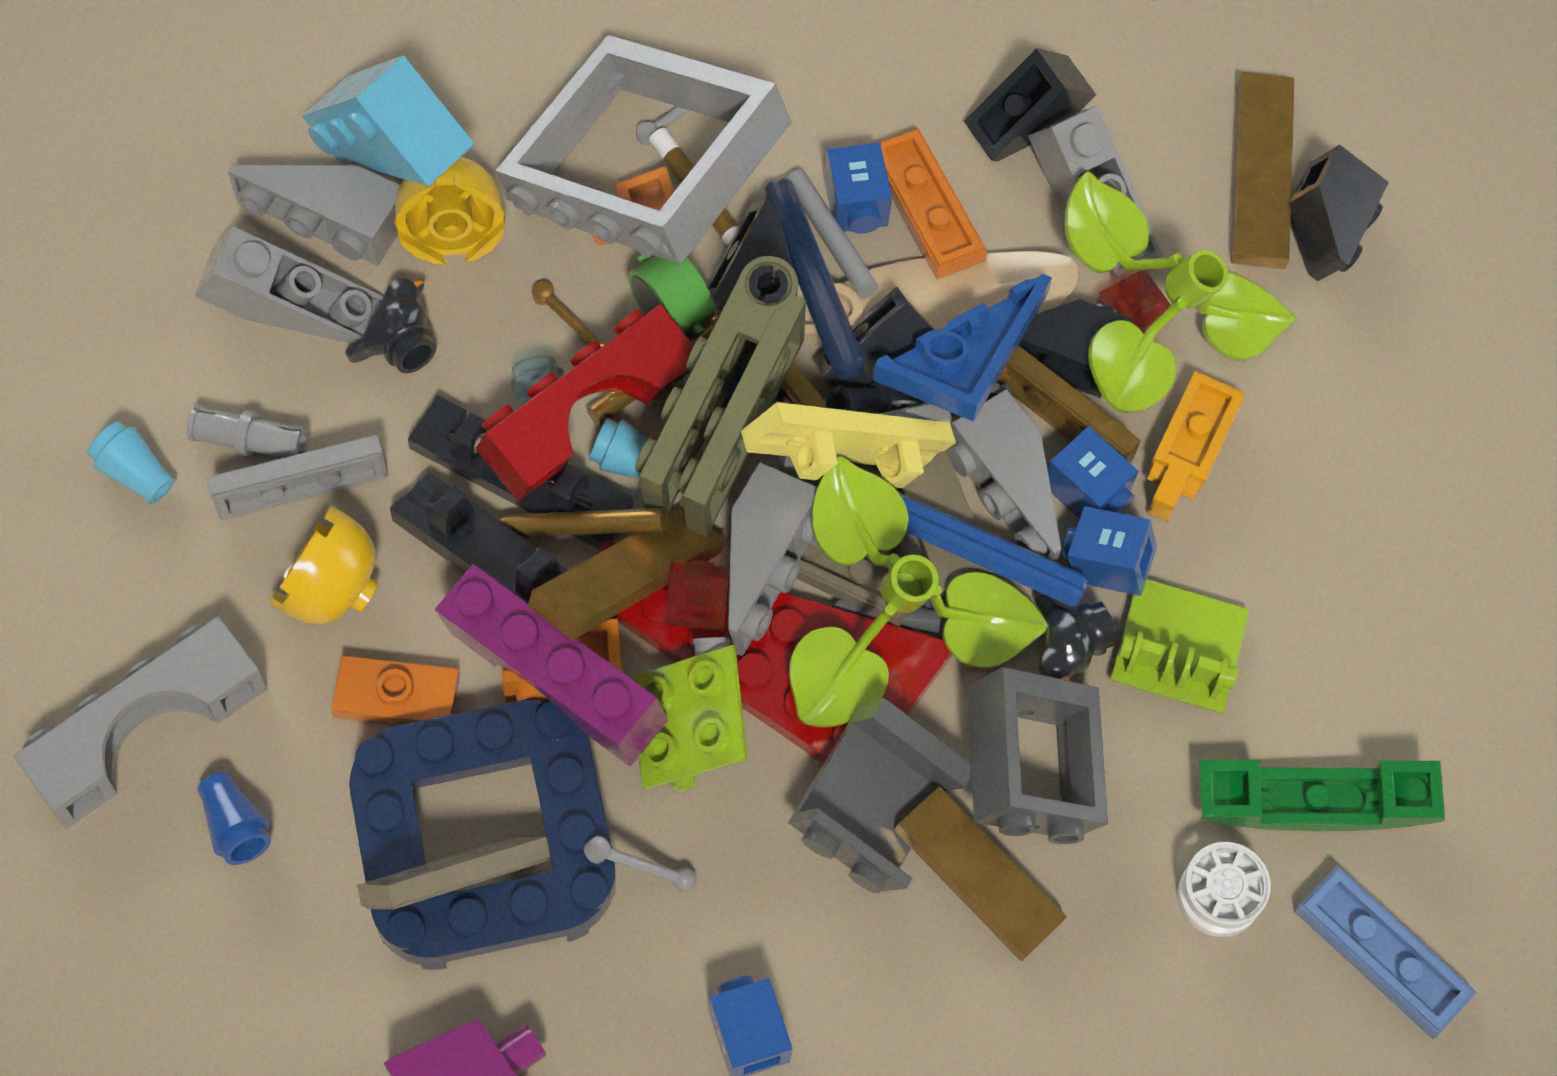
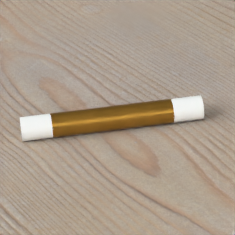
[649,128,739,247]

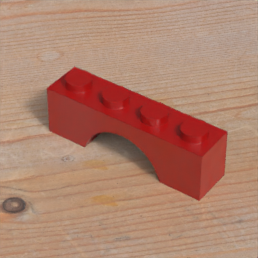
[475,304,694,502]

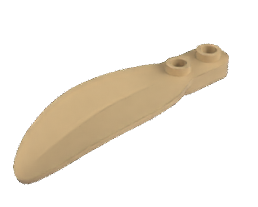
[798,251,1079,345]

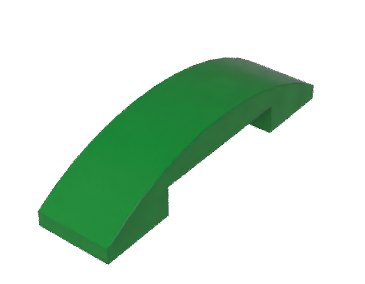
[1198,759,1445,831]

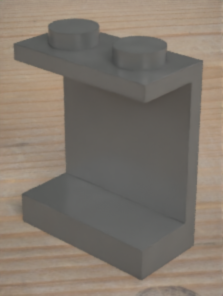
[788,698,972,893]

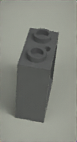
[968,667,1108,845]

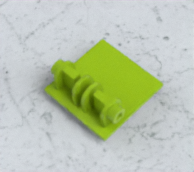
[1110,579,1250,714]
[632,645,748,791]

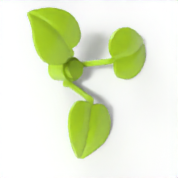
[1064,171,1296,413]
[789,456,1048,727]

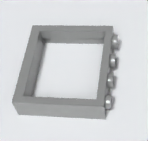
[495,35,791,265]

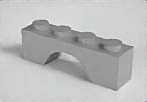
[13,616,267,829]

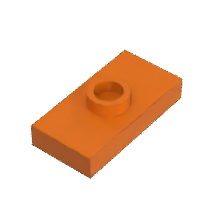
[331,655,460,725]

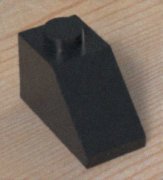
[964,48,1096,162]
[813,286,936,385]
[1018,299,1132,399]

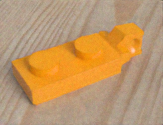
[1147,371,1246,522]

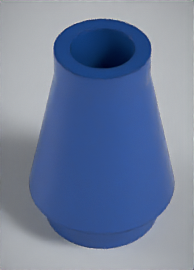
[197,772,271,865]

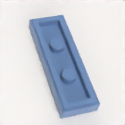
[1294,865,1477,1039]

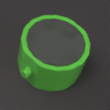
[628,254,715,337]

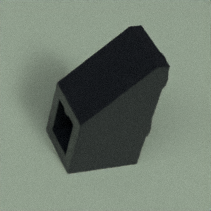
[1289,144,1389,281]

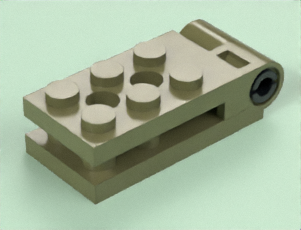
[635,256,806,537]

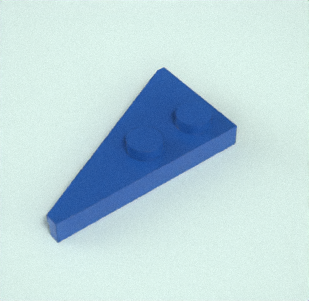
[872,273,1052,421]

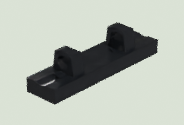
[408,395,633,549]
[390,472,568,603]

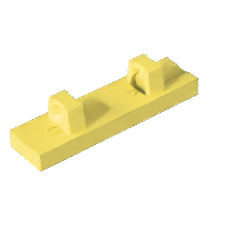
[741,402,956,488]

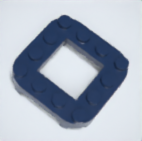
[349,700,616,970]

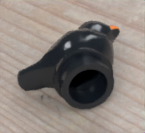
[345,278,436,374]
[1035,593,1118,681]

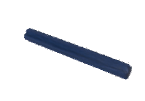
[765,178,864,381]

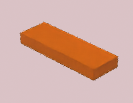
[880,128,987,279]

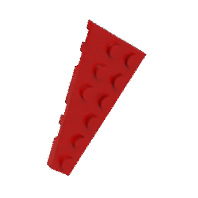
[594,540,953,764]

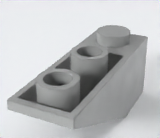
[1028,105,1162,277]
[228,165,400,266]
[195,226,385,344]
[946,389,1061,562]
[729,462,817,656]

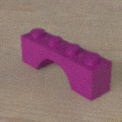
[434,564,668,767]

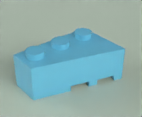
[302,55,475,187]

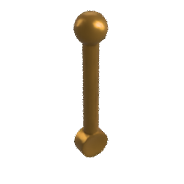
[532,281,608,347]

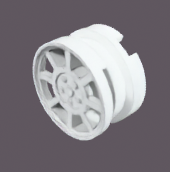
[1177,842,1271,937]

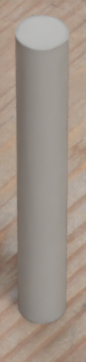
[787,170,878,299]

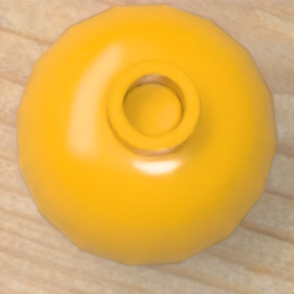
[394,156,505,265]
[267,505,379,625]

